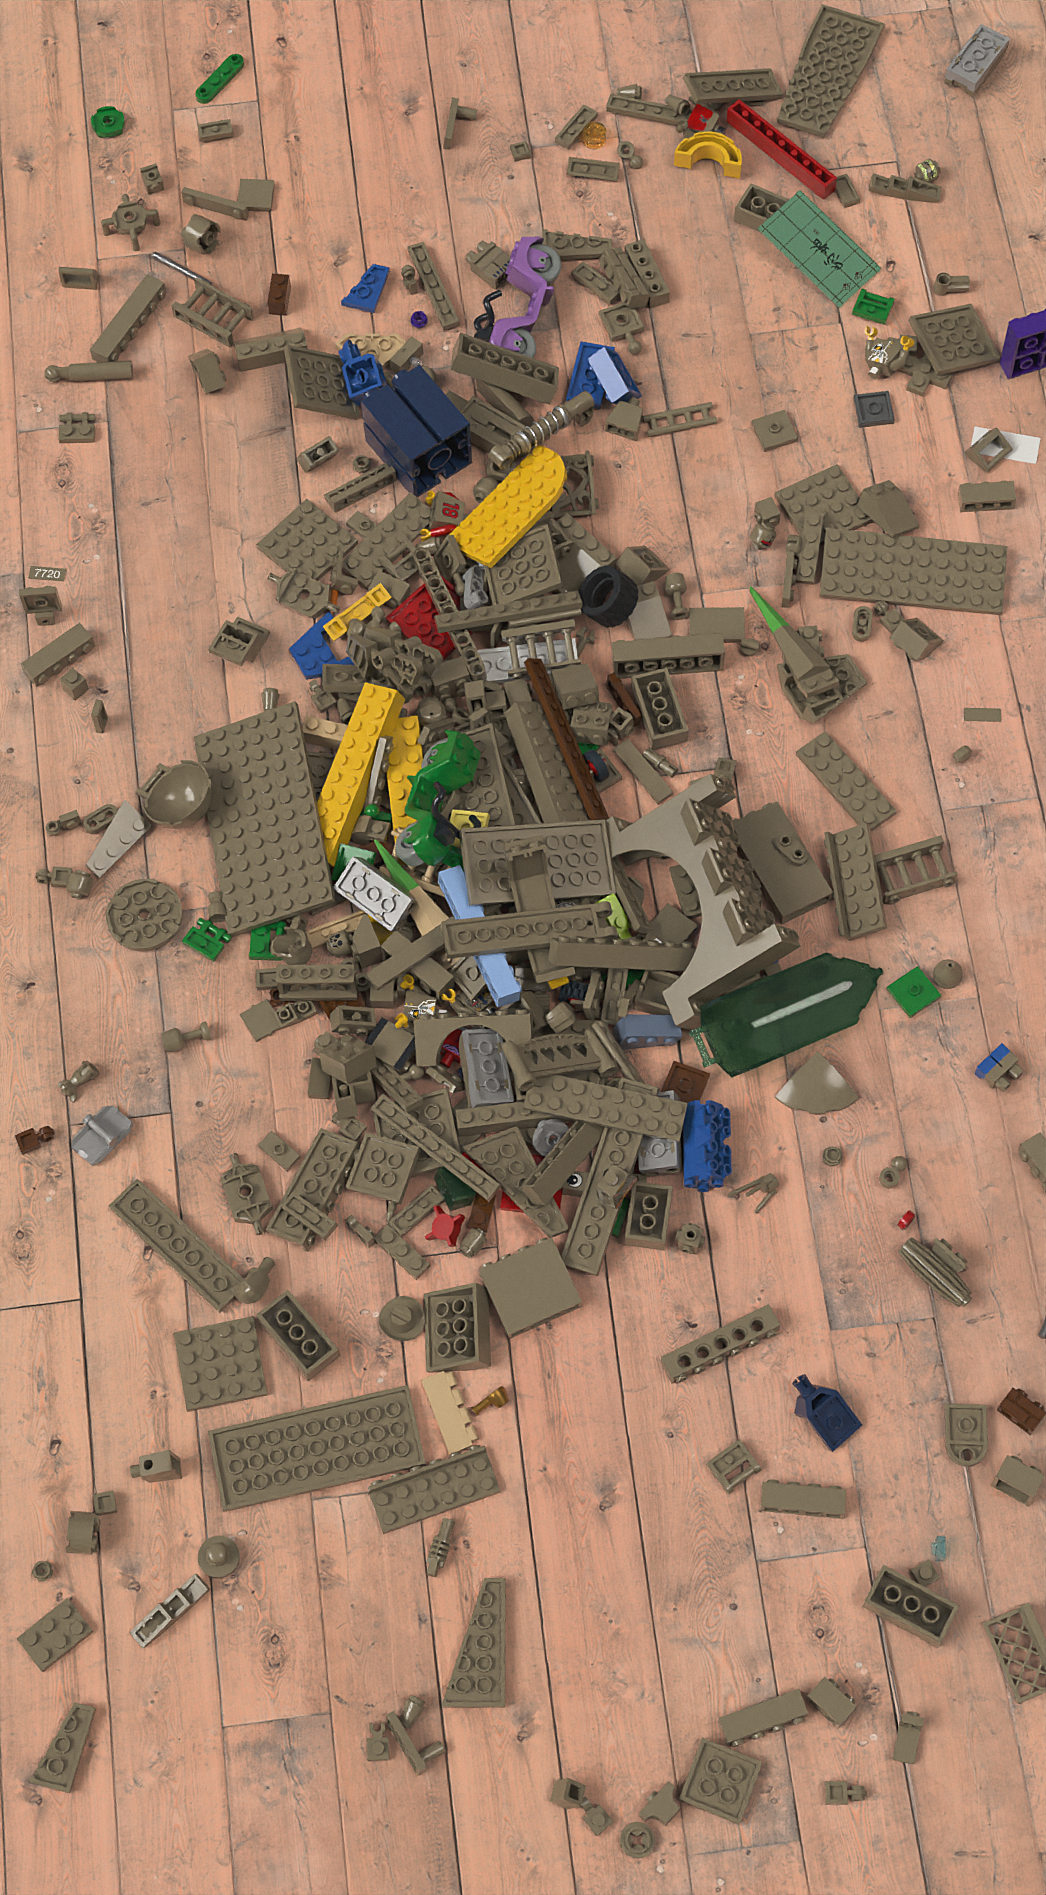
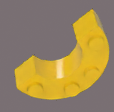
[674,132,742,179]

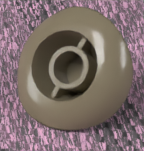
[379,1296,425,1341]

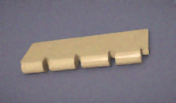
[421,1371,479,1455]

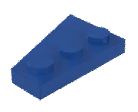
[341,264,390,313]

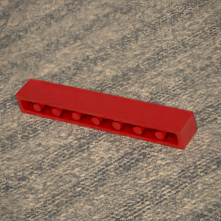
[726,99,837,200]

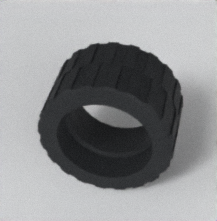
[579,565,639,628]

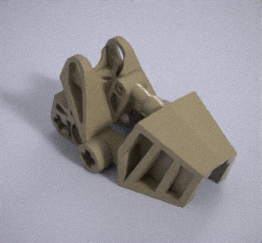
[345,626,443,705]

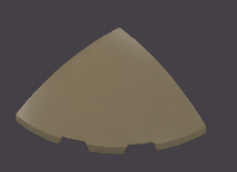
[775,1051,858,1115]

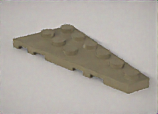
[441,1578,506,1708]

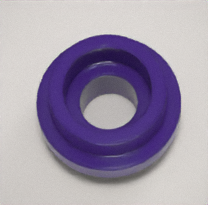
[410,311,428,328]

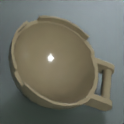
[136,760,213,829]

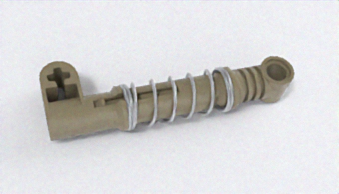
[488,391,594,469]

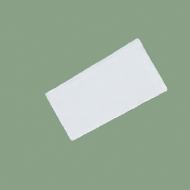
[971,427,1041,464]

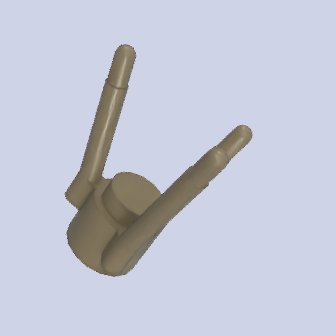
[728,1173,779,1213]

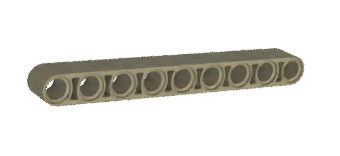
[413,547,487,683]

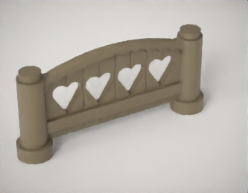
[502,1028,619,1091]

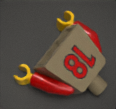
[420,491,469,542]

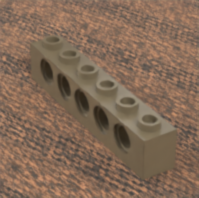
[660,1304,780,1384]

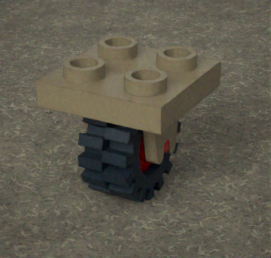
[558,972,604,1021]

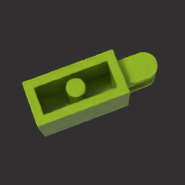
[593,893,632,939]

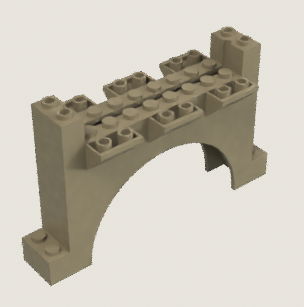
[605,774,801,1031]

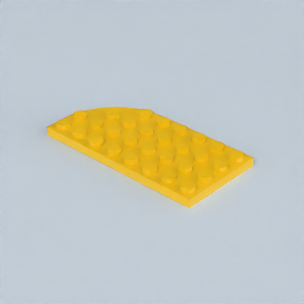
[449,445,567,568]

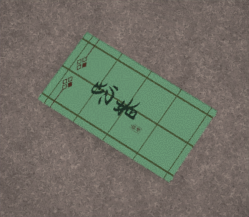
[758,190,881,308]

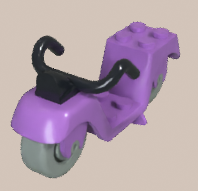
[474,237,561,358]

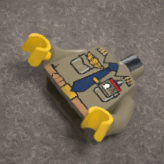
[442,987,497,1015]

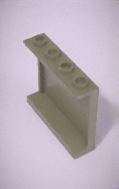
[479,1237,582,1339]

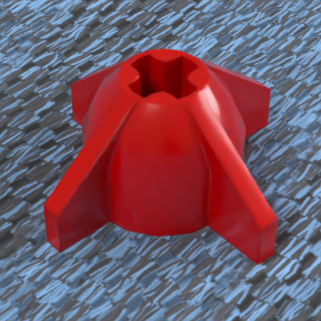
[424,1205,465,1247]

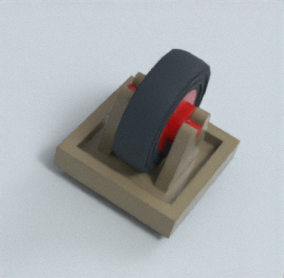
[583,749,622,793]

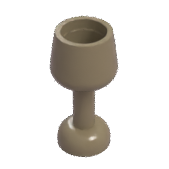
[665,573,690,620]
[161,1021,211,1052]

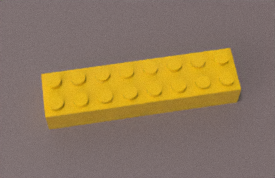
[387,716,424,865]

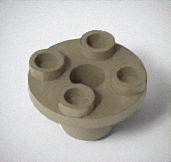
[198,1536,240,1579]

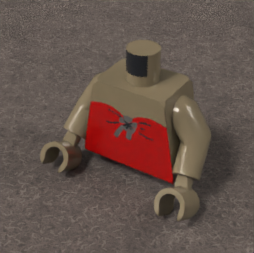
[676,98,726,139]

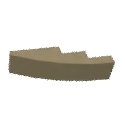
[869,173,941,202]
[130,1574,210,1648]

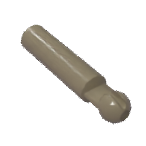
[45,361,133,382]

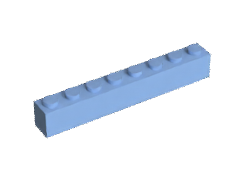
[438,865,522,1008]

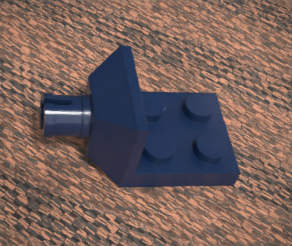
[792,1374,862,1452]

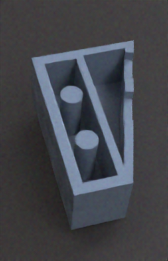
[612,1014,682,1050]

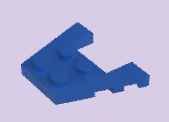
[289,612,354,680]

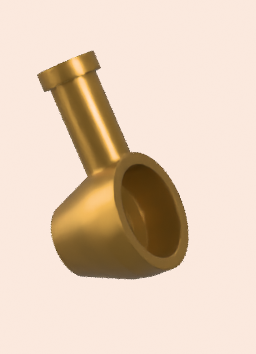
[471,1385,509,1416]

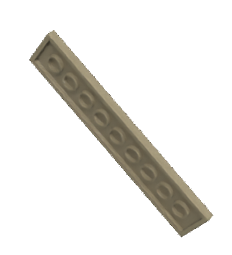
[561,1078,660,1276]

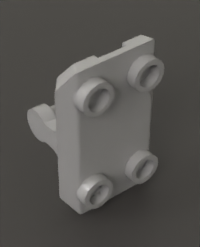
[72,1106,133,1166]

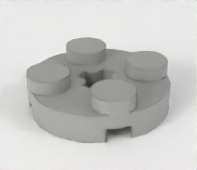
[532,1119,569,1157]

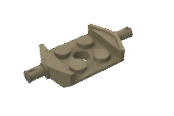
[267,568,340,619]
[221,1153,273,1235]

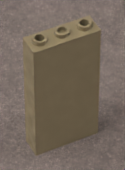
[732,801,833,924]

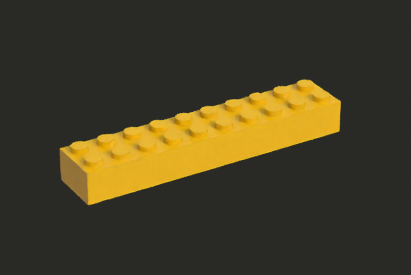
[317,682,405,869]

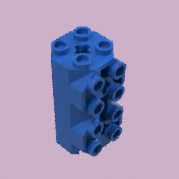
[683,1100,732,1192]

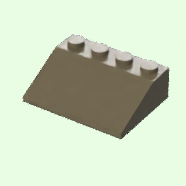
[550,513,617,592]
[424,1283,491,1373]

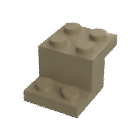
[208,617,270,667]

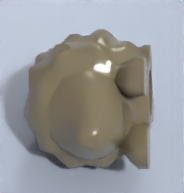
[416,696,447,732]

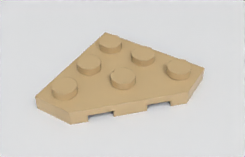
[335,333,406,369]

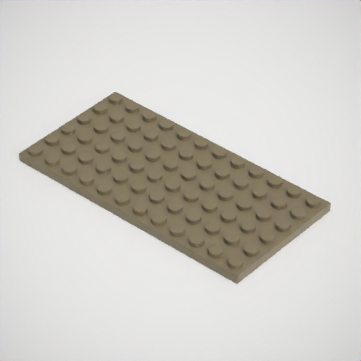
[194,701,336,936]

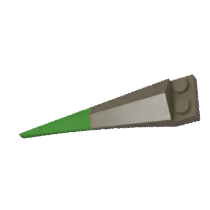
[750,586,839,699]

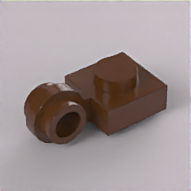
[15,1126,55,1155]

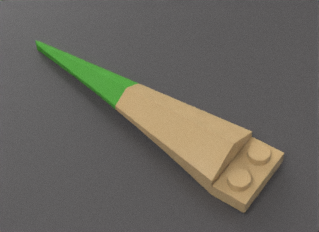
[374,839,461,972]

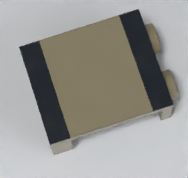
[365,1017,416,1076]

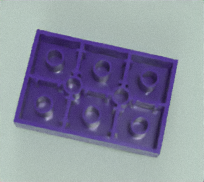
[1000,309,1046,380]

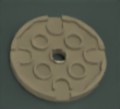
[106,879,183,951]

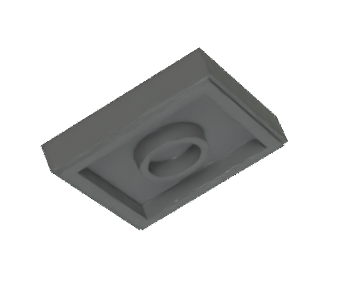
[853,391,895,428]

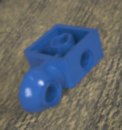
[339,339,387,406]

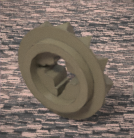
[620,1822,655,1858]

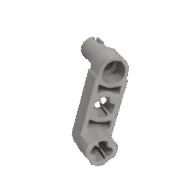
[461,565,488,610]

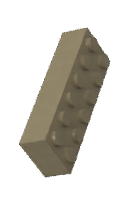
[450,332,559,405]
[612,633,725,679]

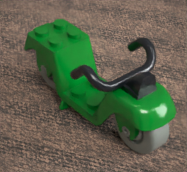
[395,730,482,866]

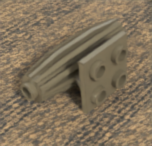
[898,1237,972,1307]

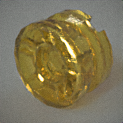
[583,122,606,149]

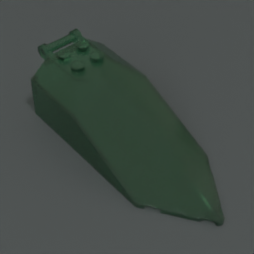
[689,952,883,1078]

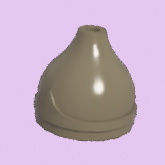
[933,959,963,989]

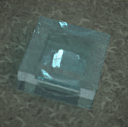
[931,1536,946,1562]

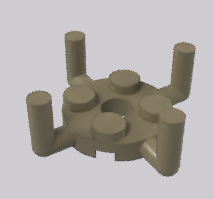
[101,194,161,252]

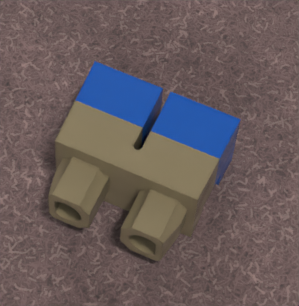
[974,1043,1024,1092]

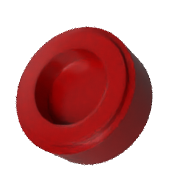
[897,1210,915,1230]

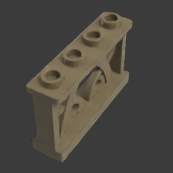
[276,964,358,1001]

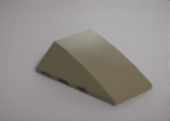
[777,654,867,723]

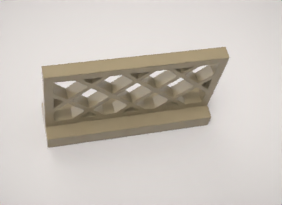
[983,1603,1046,1704]

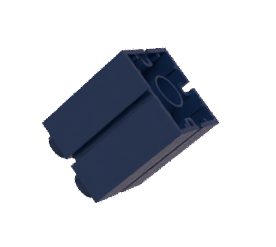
[361,365,472,497]

